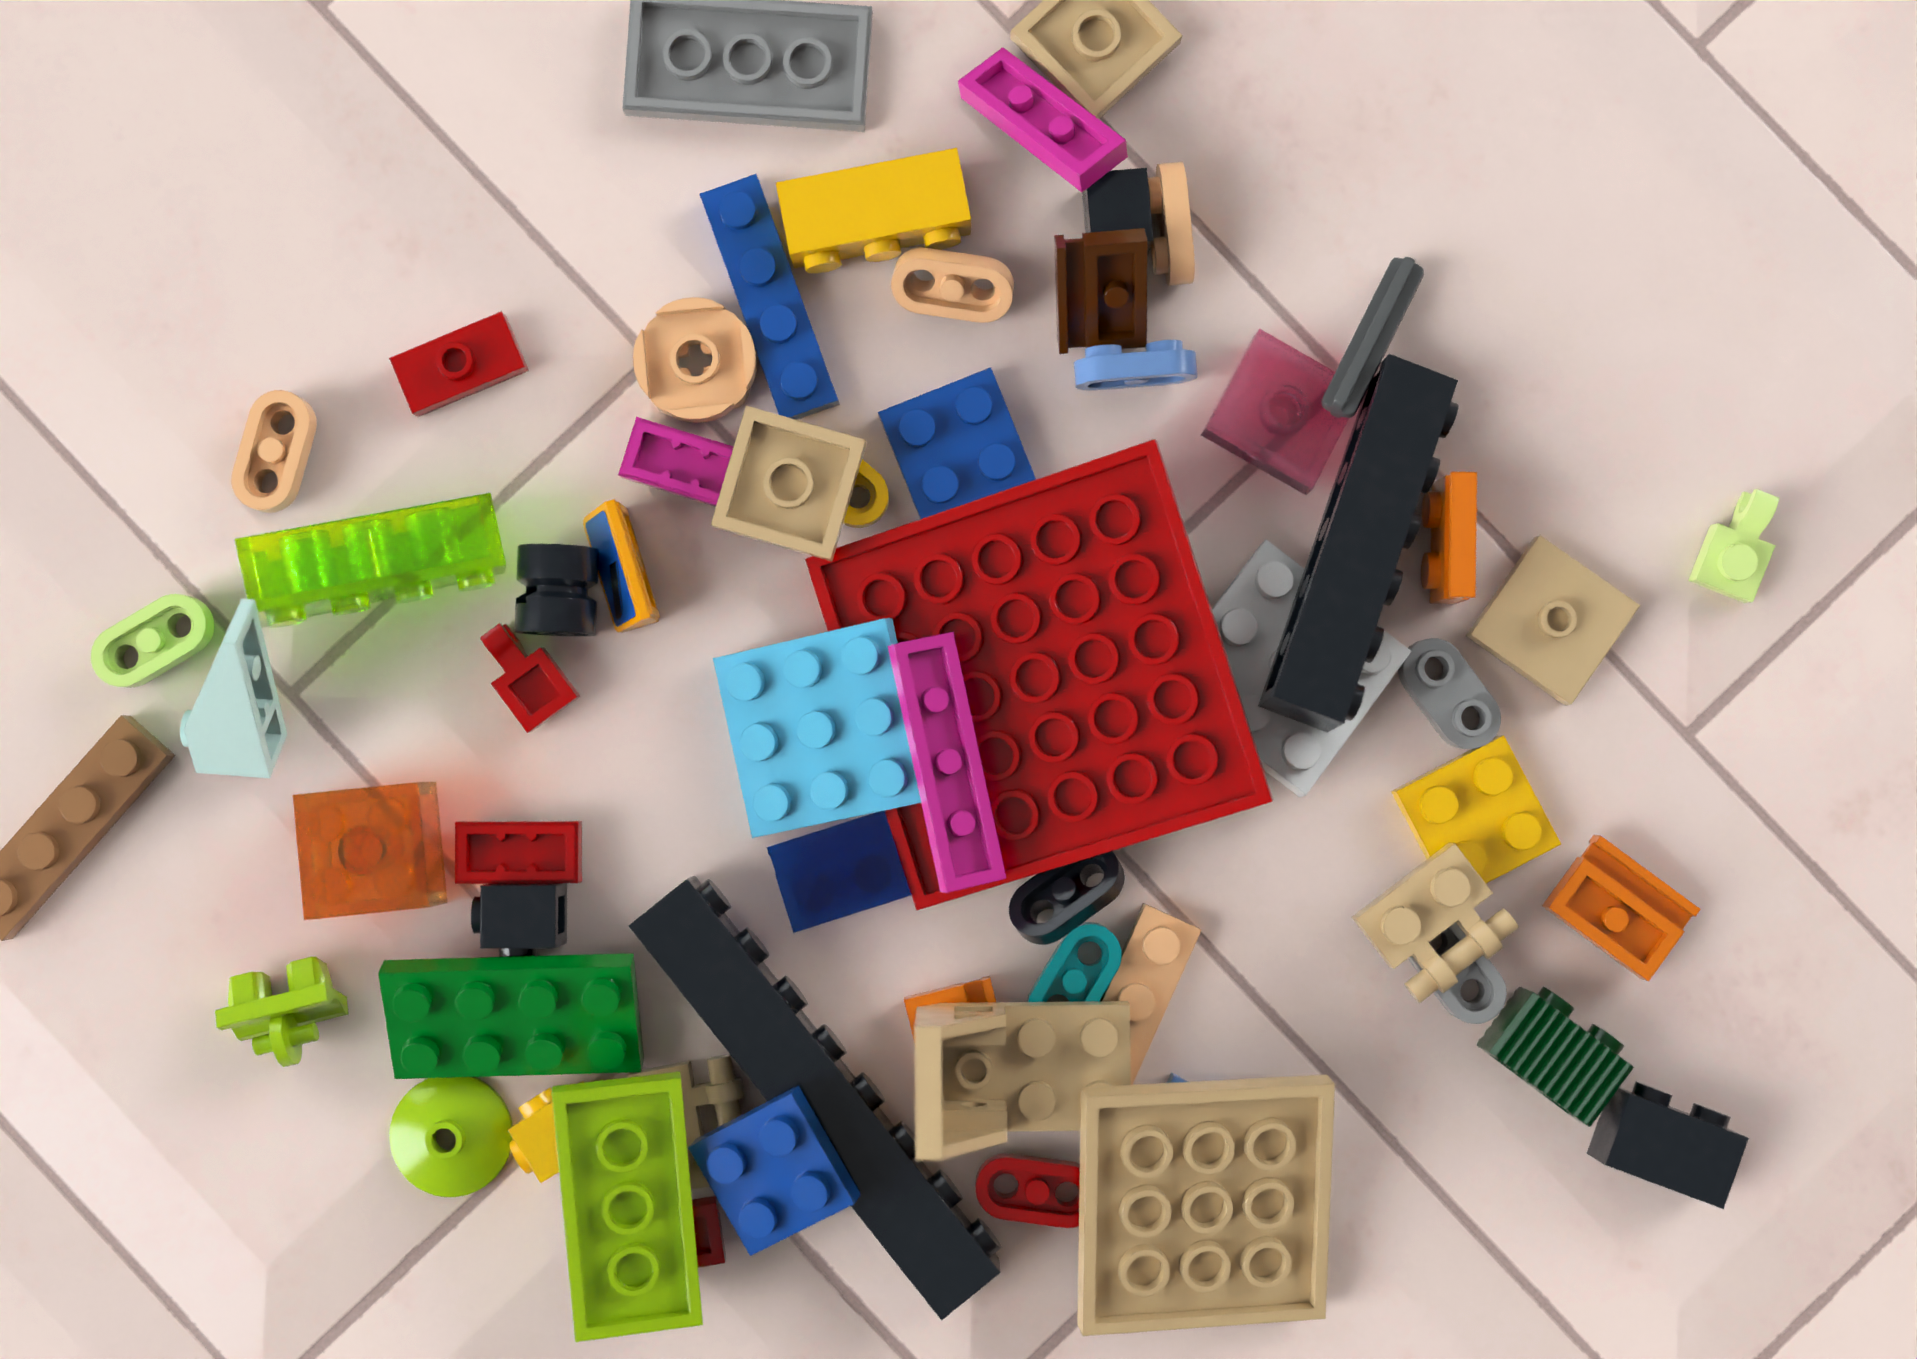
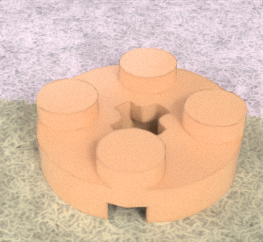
[633,297,757,423]

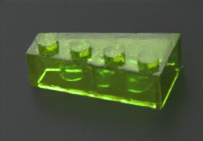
[234,493,506,628]

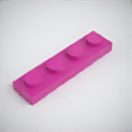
[888,632,1006,893]

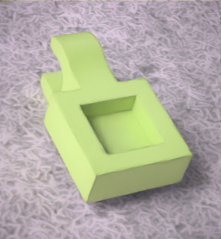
[1688,489,1779,603]

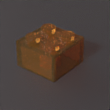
[293,782,448,920]

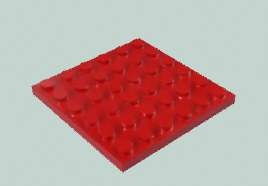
[805,439,1274,911]

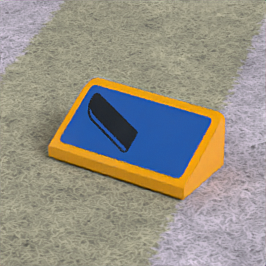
[583,499,660,633]

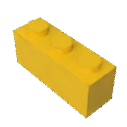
[775,148,971,273]

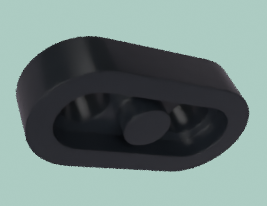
[1009,851,1125,945]

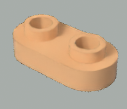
[1148,162,1195,286]
[891,247,1014,323]
[231,390,317,513]

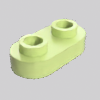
[91,594,214,688]

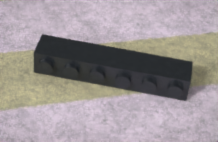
[1258,354,1459,732]

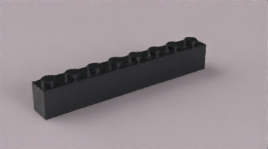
[629,875,1002,1321]

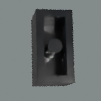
[1586,1081,1749,1209]

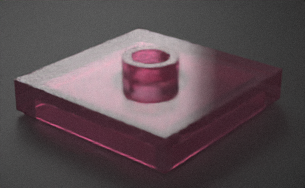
[1201,328,1349,495]

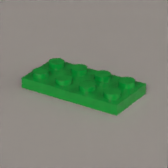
[378,953,644,1079]

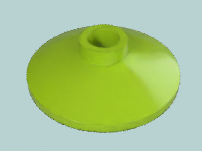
[389,1077,513,1197]

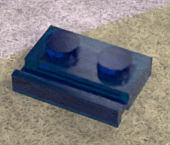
[767,810,911,933]

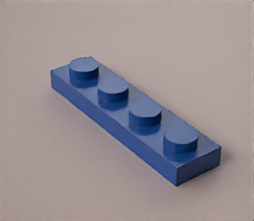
[700,174,839,420]

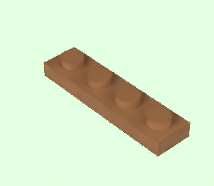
[0,715,176,941]

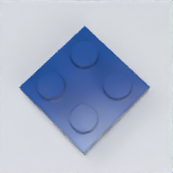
[878,367,1036,519]
[688,1085,861,1256]

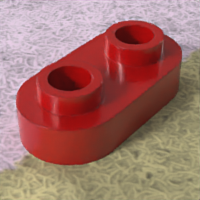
[975,1153,1080,1228]

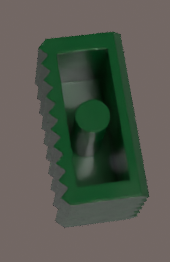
[1477,987,1634,1128]

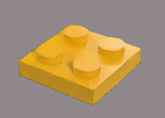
[1391,735,1561,884]

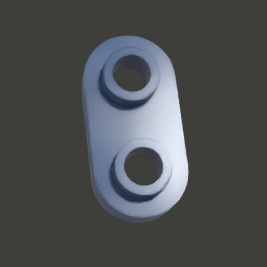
[1074,340,1198,390]

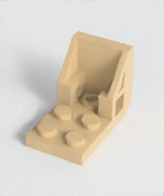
[915,1001,1131,1160]

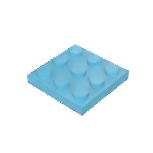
[713,618,921,838]

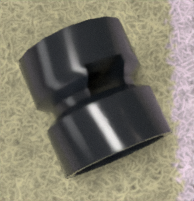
[515,544,599,636]

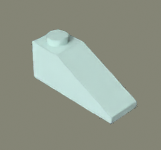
[180,599,287,778]

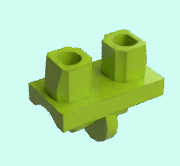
[215,956,349,1067]

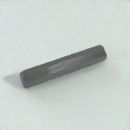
[1321,256,1424,419]

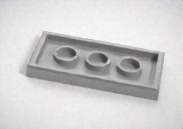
[622,0,873,132]

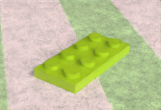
[552,1072,703,1342]

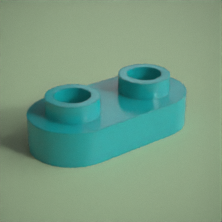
[1027,922,1122,1002]

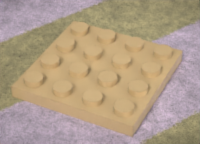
[1077,1075,1335,1336]

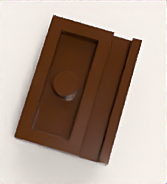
[1054,228,1148,354]

